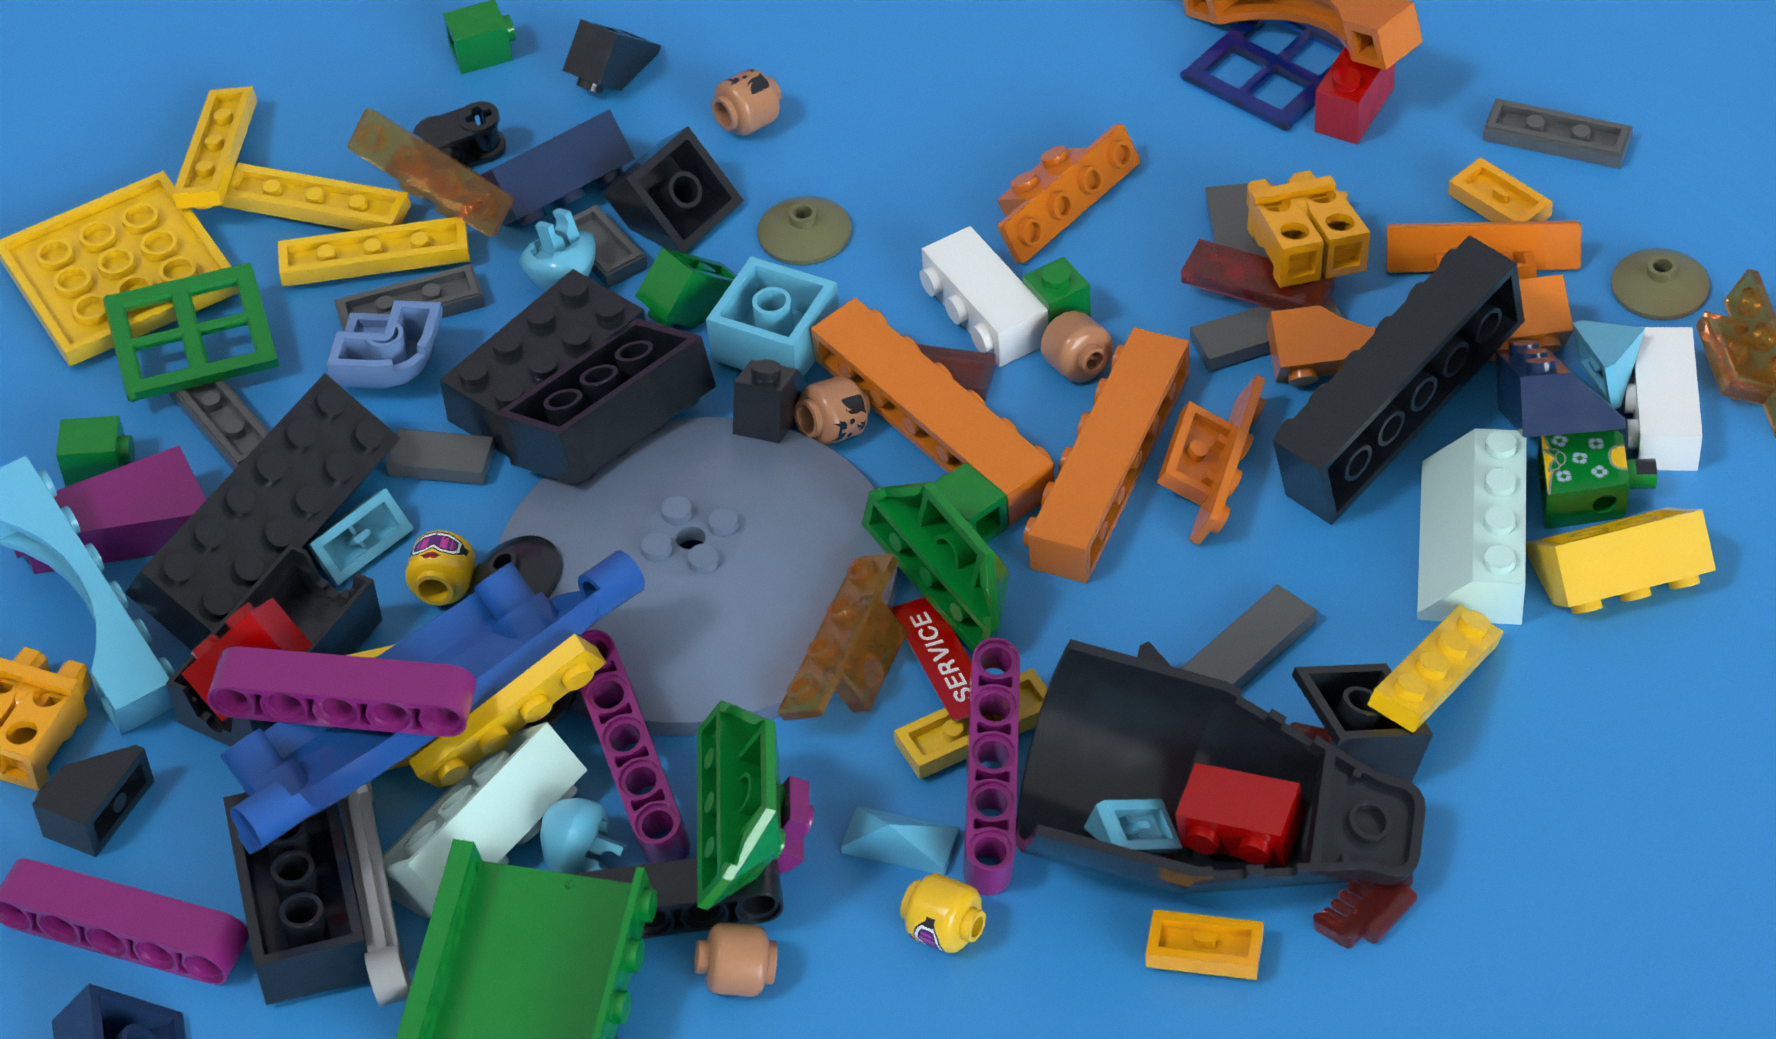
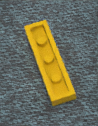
[172,86,257,210]
[222,163,411,230]
[278,216,470,287]
[1367,604,1504,733]
[408,634,606,789]

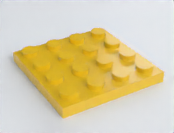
[0,171,239,367]

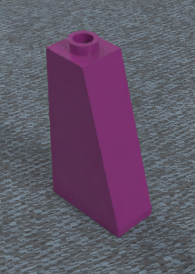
[13,445,206,574]

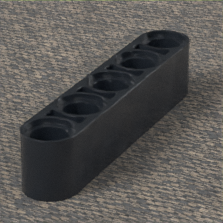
[571,858,784,939]

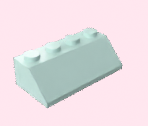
[1417,428,1527,625]
[382,722,587,919]

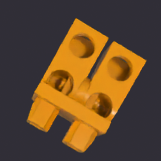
[1246,170,1370,288]
[0,647,92,791]

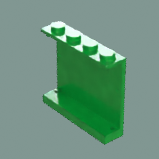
[395,839,658,1039]

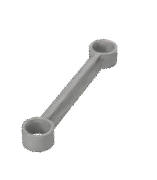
[338,781,411,1007]

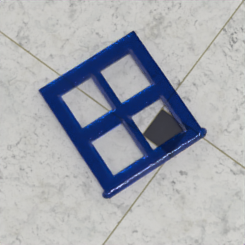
[1180,19,1345,131]

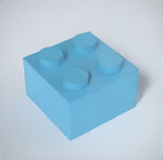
[706,256,839,377]

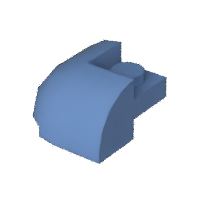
[326,300,443,389]

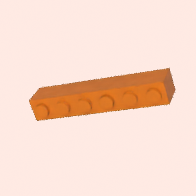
[811,297,1054,526]
[1023,327,1189,584]

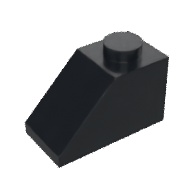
[562,19,661,94]
[733,359,808,443]
[32,745,155,857]

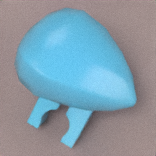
[519,208,596,292]
[540,798,628,874]

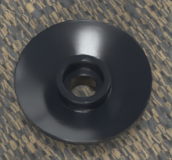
[468,535,562,598]

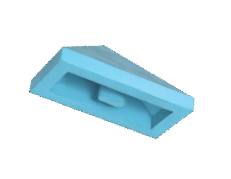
[1572,320,1645,409]
[306,488,414,586]
[1084,799,1183,854]
[841,806,960,875]

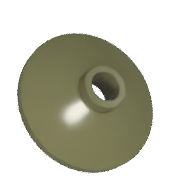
[758,196,851,265]
[1611,248,1710,321]

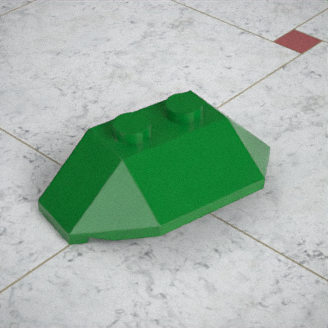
[862,481,1009,652]
[697,700,786,910]

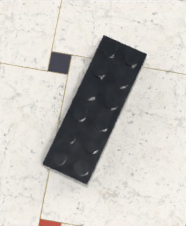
[1273,235,1525,525]
[125,373,400,651]

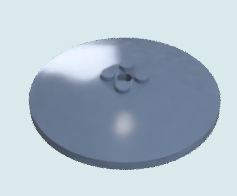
[498,417,899,736]

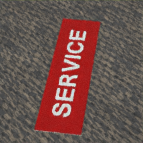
[891,597,972,721]

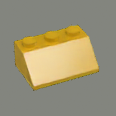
[1526,507,1716,614]

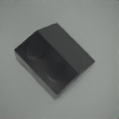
[601,126,744,253]
[1292,663,1433,782]

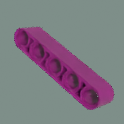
[580,630,691,863]
[963,637,1020,896]
[207,646,477,737]
[0,858,249,985]

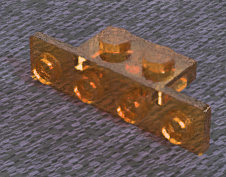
[347,108,514,237]
[1695,269,1776,438]
[777,553,908,721]

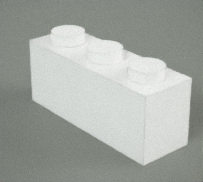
[919,226,1048,367]
[1623,327,1703,471]

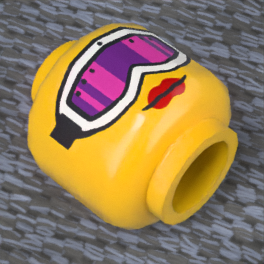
[405,530,476,606]
[900,873,986,953]

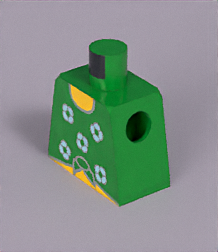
[1537,430,1657,529]

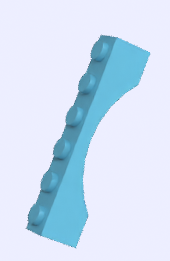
[0,455,175,735]

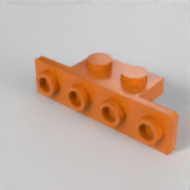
[997,124,1140,263]
[1386,220,1582,280]
[1156,374,1266,545]

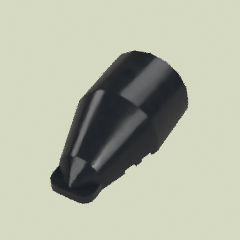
[1016,639,1426,894]

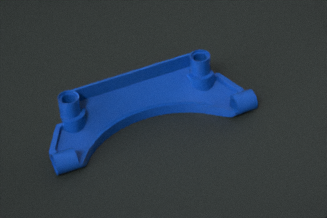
[220,550,645,854]

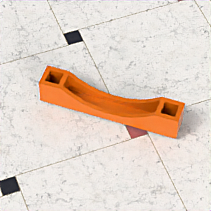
[1182,0,1423,70]
[1266,274,1574,386]

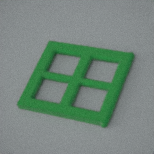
[103,262,280,402]

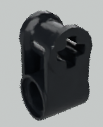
[413,101,506,177]

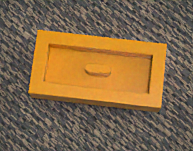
[1448,157,1553,222]
[1145,909,1264,980]

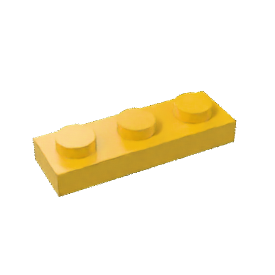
[894,668,1048,780]

